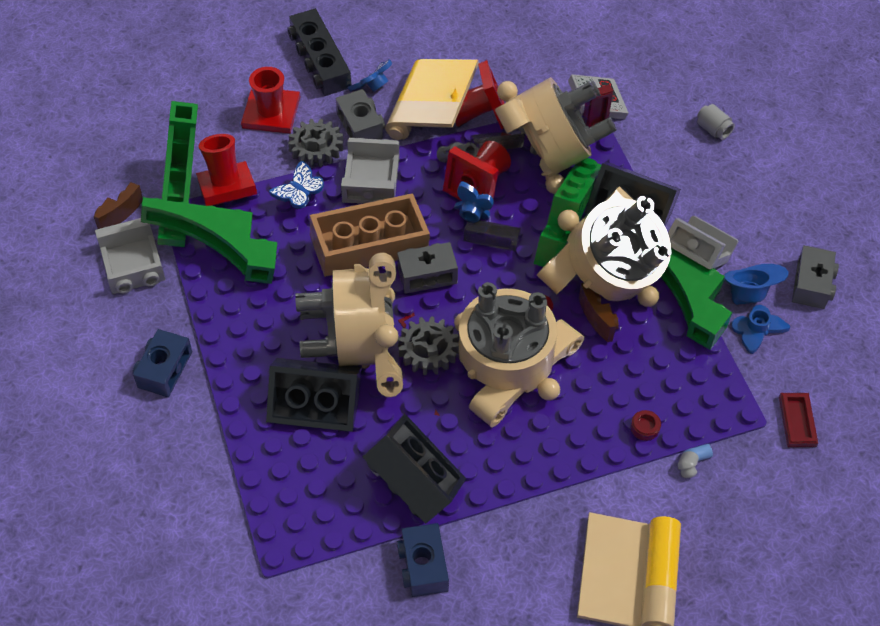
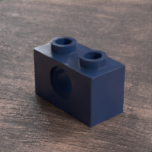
[132,329,193,398]
[397,523,449,597]

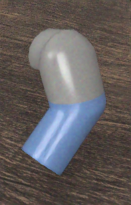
[678,444,713,478]

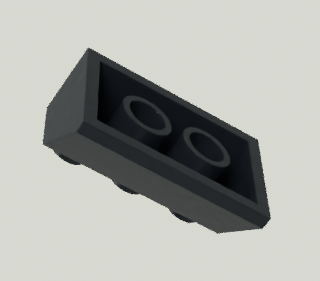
[584,162,681,226]
[266,358,362,432]
[362,414,467,524]

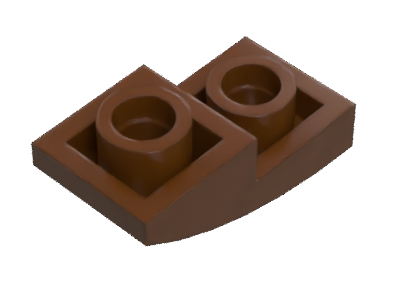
[93,182,143,229]
[579,283,619,342]

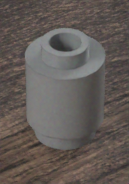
[697,104,735,140]

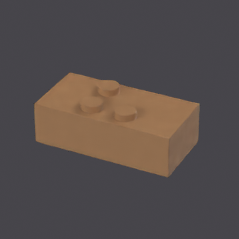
[310,193,430,276]

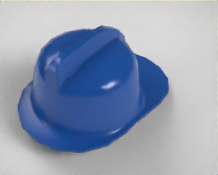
[724,264,789,305]

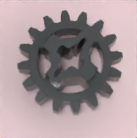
[288,119,343,167]
[398,316,459,375]

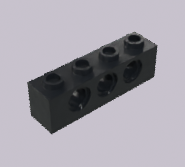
[287,8,352,96]

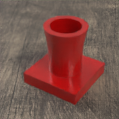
[455,60,505,129]
[241,67,300,134]
[196,134,257,206]
[443,141,511,211]

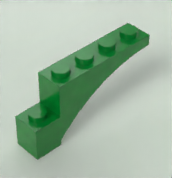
[157,101,198,247]
[534,158,601,267]
[141,197,277,284]
[661,248,732,350]

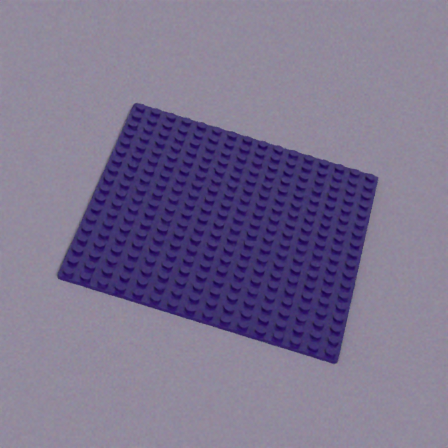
[172,110,767,578]

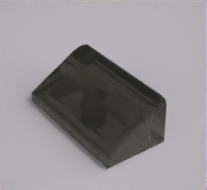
[470,130,525,150]
[463,220,521,251]

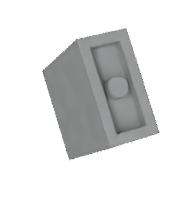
[341,138,400,204]
[668,216,739,270]
[95,218,166,294]

